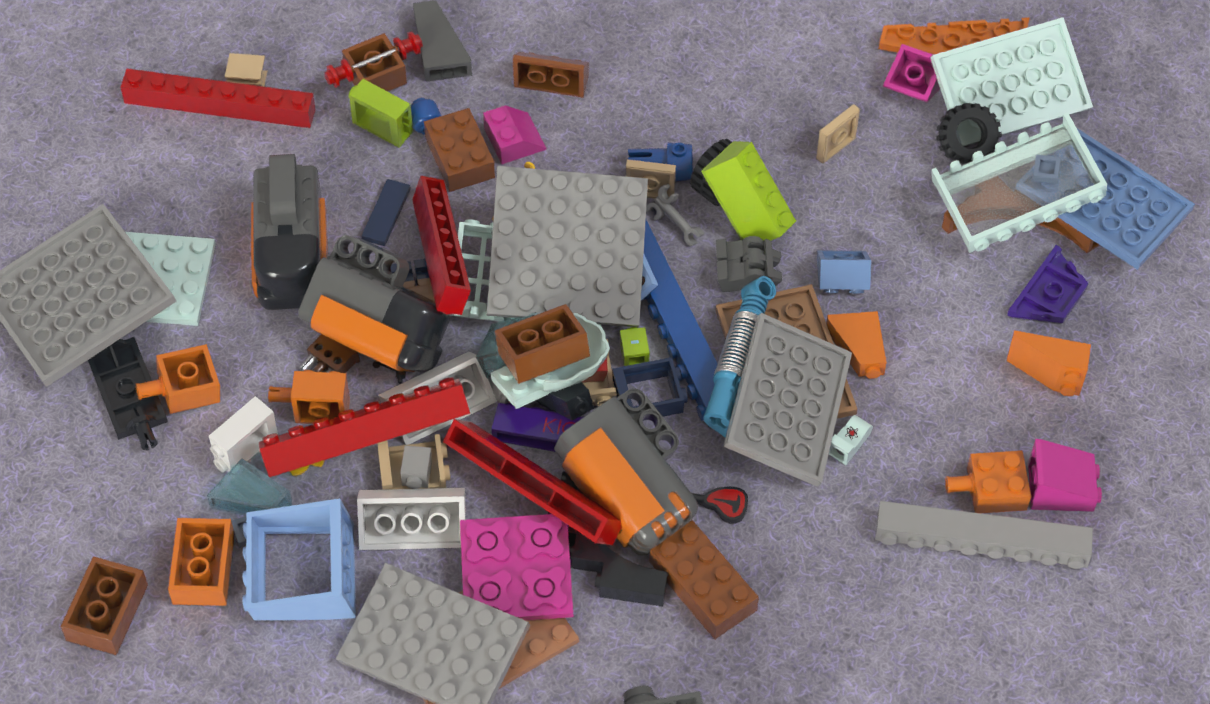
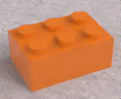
[168,518,234,606]

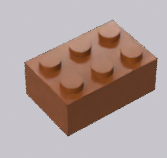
[424,108,495,192]
[495,304,590,384]
[60,556,148,655]

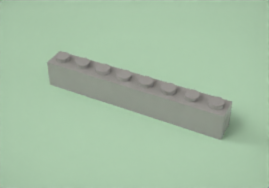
[875,501,1093,569]

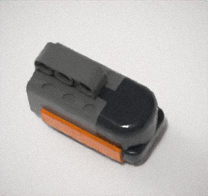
[251,154,328,310]
[298,235,450,372]

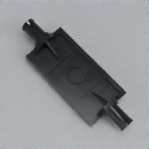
[88,337,168,450]

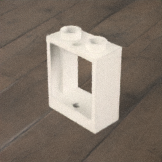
[209,396,278,476]

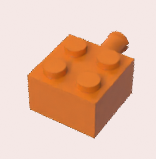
[136,344,220,414]
[268,370,350,424]
[945,450,1031,513]

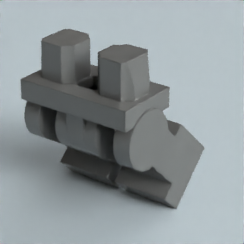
[716,236,782,292]

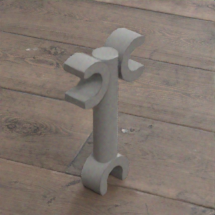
[646,184,704,246]

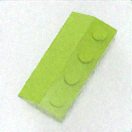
[701,141,796,241]

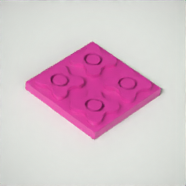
[460,514,574,620]

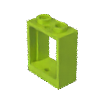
[349,79,413,148]

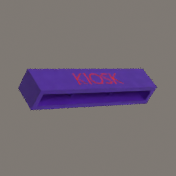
[491,403,585,452]

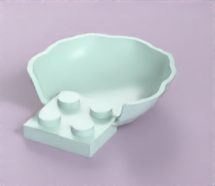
[491,313,610,409]

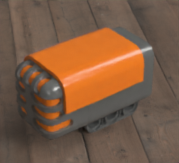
[554,388,698,555]

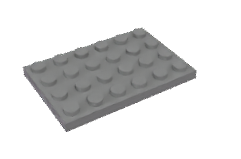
[723,313,852,487]
[336,563,530,704]

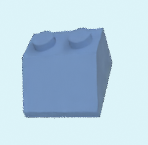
[817,250,871,293]

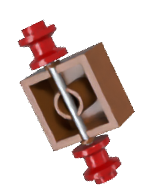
[324,31,423,92]

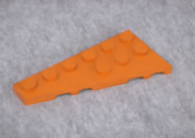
[878,17,1030,55]

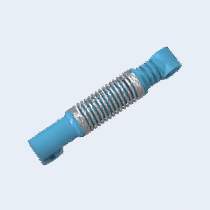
[703,276,776,438]

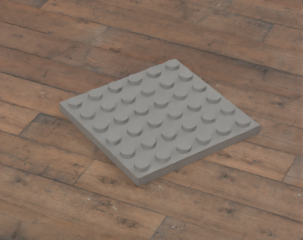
[486,166,648,328]
[0,204,177,387]

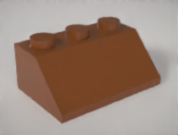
[513,52,589,98]

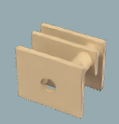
[225,53,267,86]

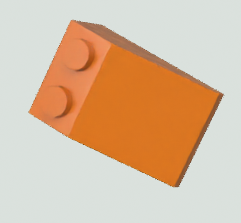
[1006,330,1091,396]

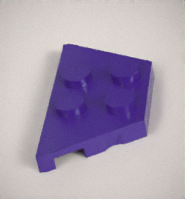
[1007,245,1088,323]

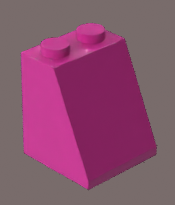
[1028,439,1102,512]

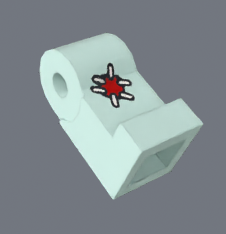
[829,415,873,465]

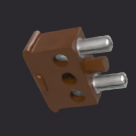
[299,334,360,373]

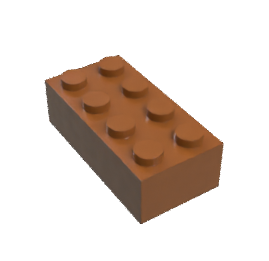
[649,520,759,639]

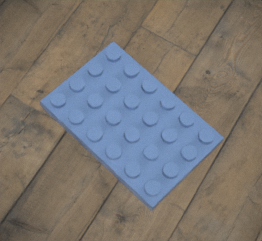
[1015,128,1195,270]

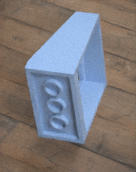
[243,498,356,620]

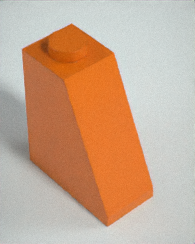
[826,311,887,379]

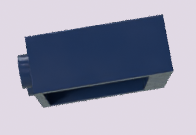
[612,357,688,421]

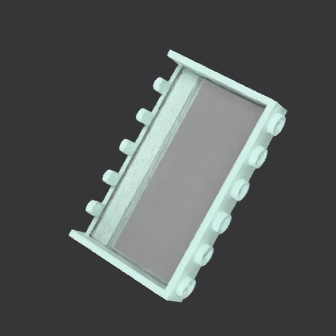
[932,112,1107,253]

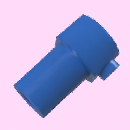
[628,142,693,182]

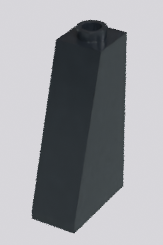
[501,364,594,421]

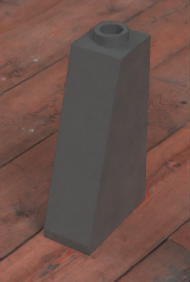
[413,0,472,82]

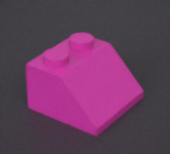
[883,44,940,102]
[483,105,546,164]

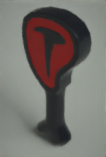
[692,486,748,524]

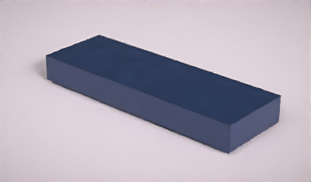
[361,179,411,246]

